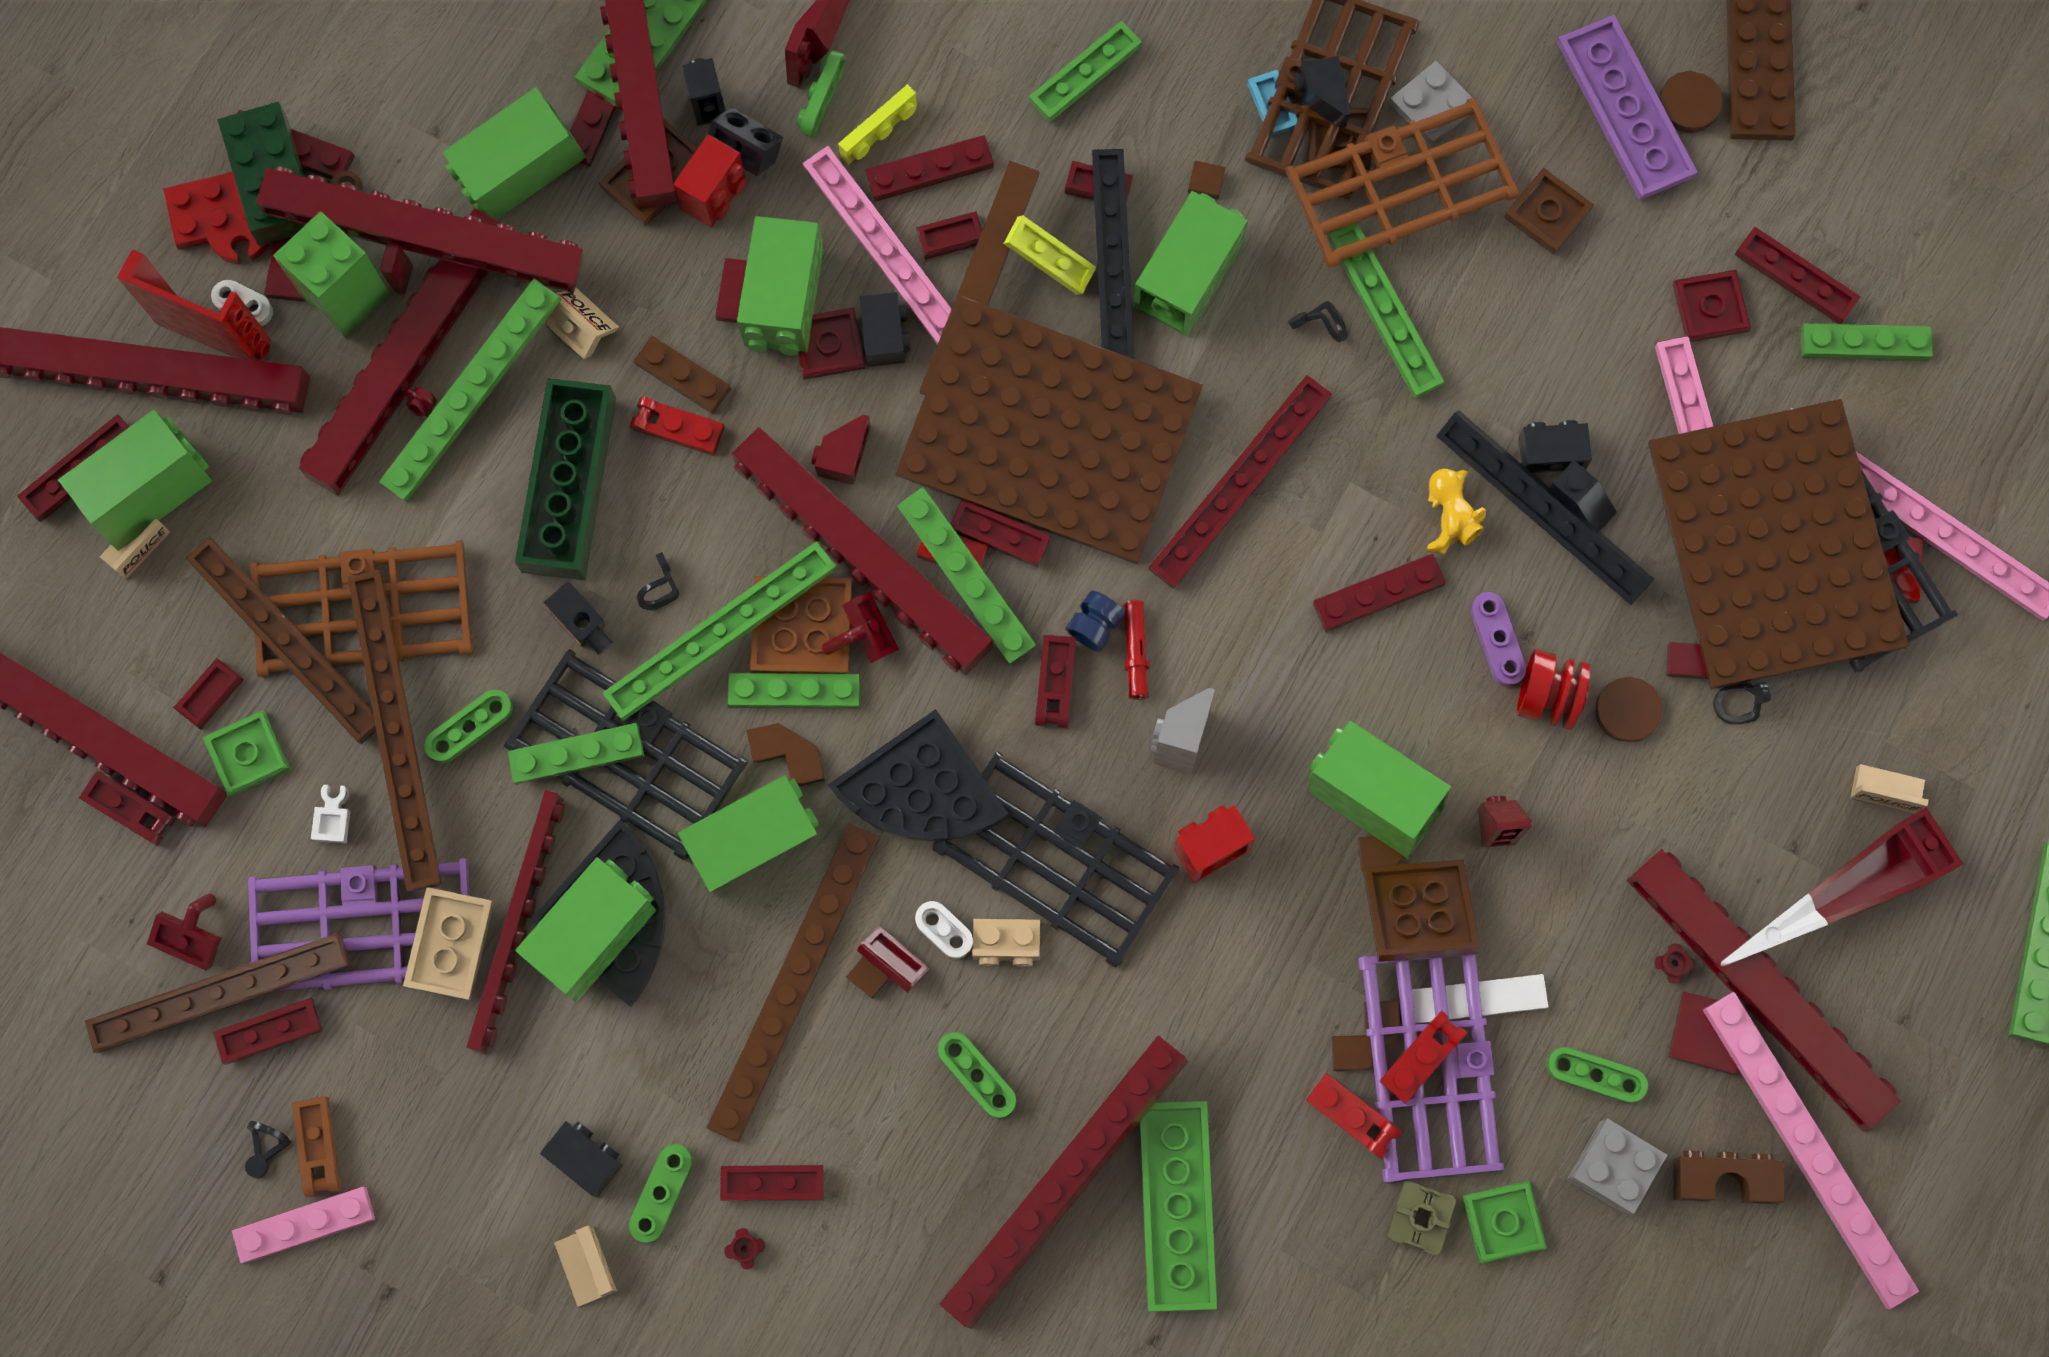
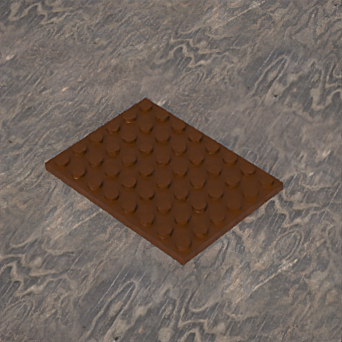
[896,297,1203,564]
[1648,399,1909,690]

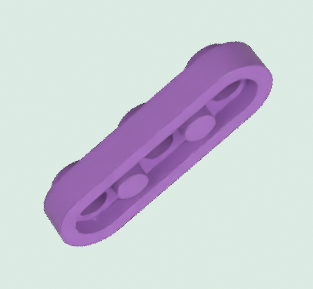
[1471,592,1526,687]

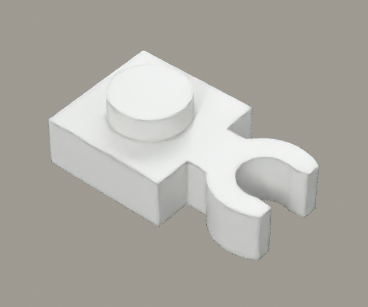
[311,785,351,844]

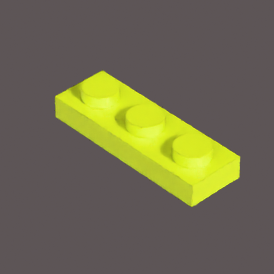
[838,84,917,165]
[1003,215,1096,295]

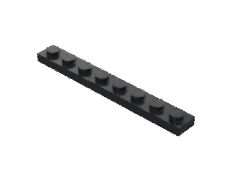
[1092,149,1134,359]
[1436,410,1655,605]

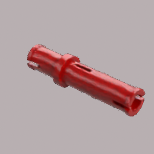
[1123,600,1150,700]

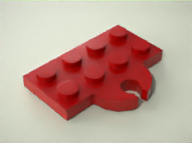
[163,172,269,264]

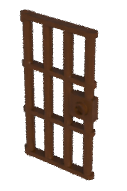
[1245,0,1420,199]

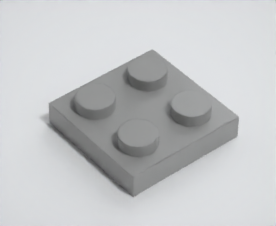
[1389,61,1478,146]

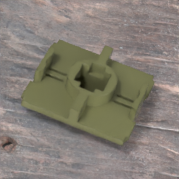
[1387,1181,1457,1256]

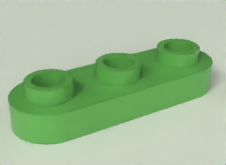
[797,50,846,138]
[424,690,513,764]
[938,1032,1016,1119]
[1546,1047,1648,1104]
[629,1144,693,1243]

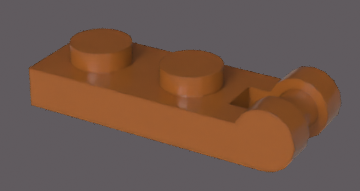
[292,1096,341,1197]

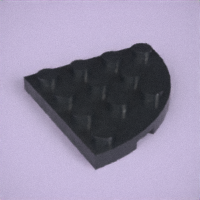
[828,709,1011,841]
[530,820,665,1007]

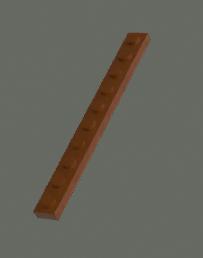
[347,570,442,893]
[707,823,880,1143]

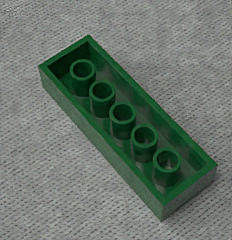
[515,378,616,580]

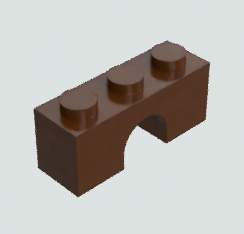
[1673,1151,1784,1204]

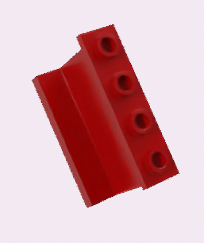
[117,249,271,361]

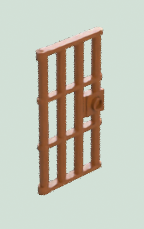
[1285,97,1519,269]
[250,540,474,677]

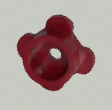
[404,387,437,418]
[1654,943,1695,984]
[724,1228,765,1269]

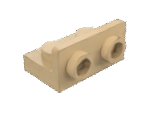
[972,919,1040,967]

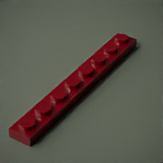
[1149,375,1332,589]
[466,790,565,1054]

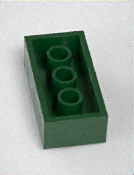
[217,101,305,246]

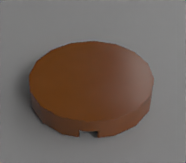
[1659,71,1723,133]
[1596,677,1663,742]

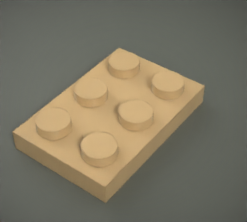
[403,887,494,1000]

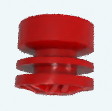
[1516,649,1591,730]

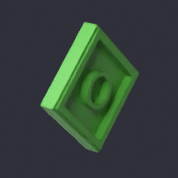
[202,710,291,797]
[1462,1181,1547,1264]

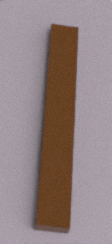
[920,161,1040,395]
[185,536,376,745]
[85,933,351,1053]

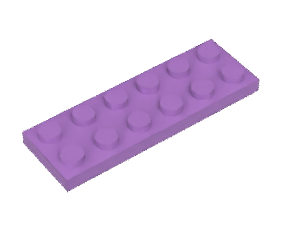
[1557,14,1698,201]

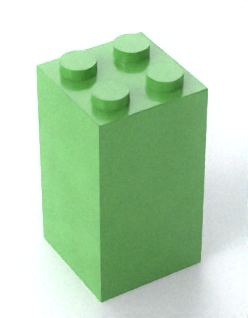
[443,87,587,220]
[1133,191,1248,337]
[273,211,391,338]
[737,216,824,356]
[58,409,213,551]
[1308,721,1451,859]
[677,775,819,892]
[515,857,657,1003]

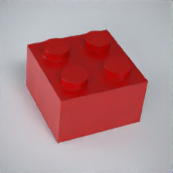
[673,134,746,228]
[1174,805,1255,883]

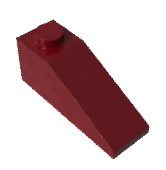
[1478,796,1532,848]

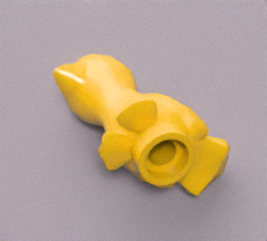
[1427,469,1486,555]

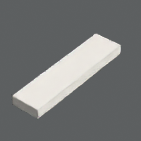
[1412,974,1548,1024]

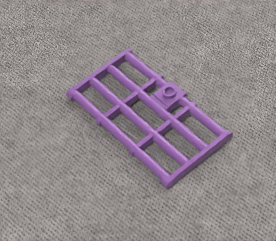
[248,858,470,996]
[1358,954,1505,1184]

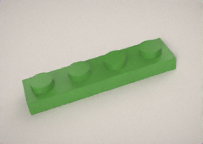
[1029,21,1142,123]
[1801,323,1933,361]
[728,673,860,709]
[508,723,645,785]

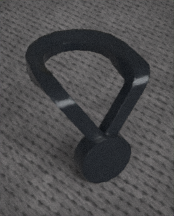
[1288,301,1347,343]
[636,552,679,610]
[1713,682,1771,724]
[245,1121,291,1179]

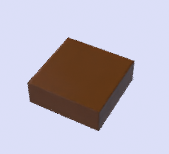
[1188,161,1225,200]
[846,956,890,999]

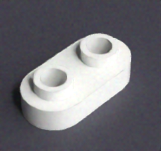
[211,280,273,327]
[915,901,973,959]

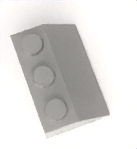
[1150,688,1215,774]

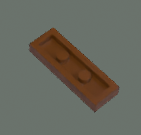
[634,336,731,414]

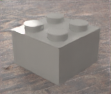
[1566,1118,1667,1216]

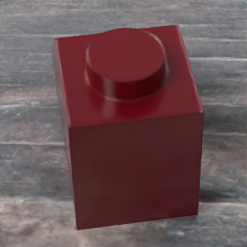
[811,415,871,485]

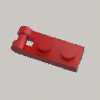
[629,396,725,456]
[1379,1010,1468,1104]
[1306,1073,1402,1159]

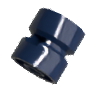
[1065,590,1125,652]

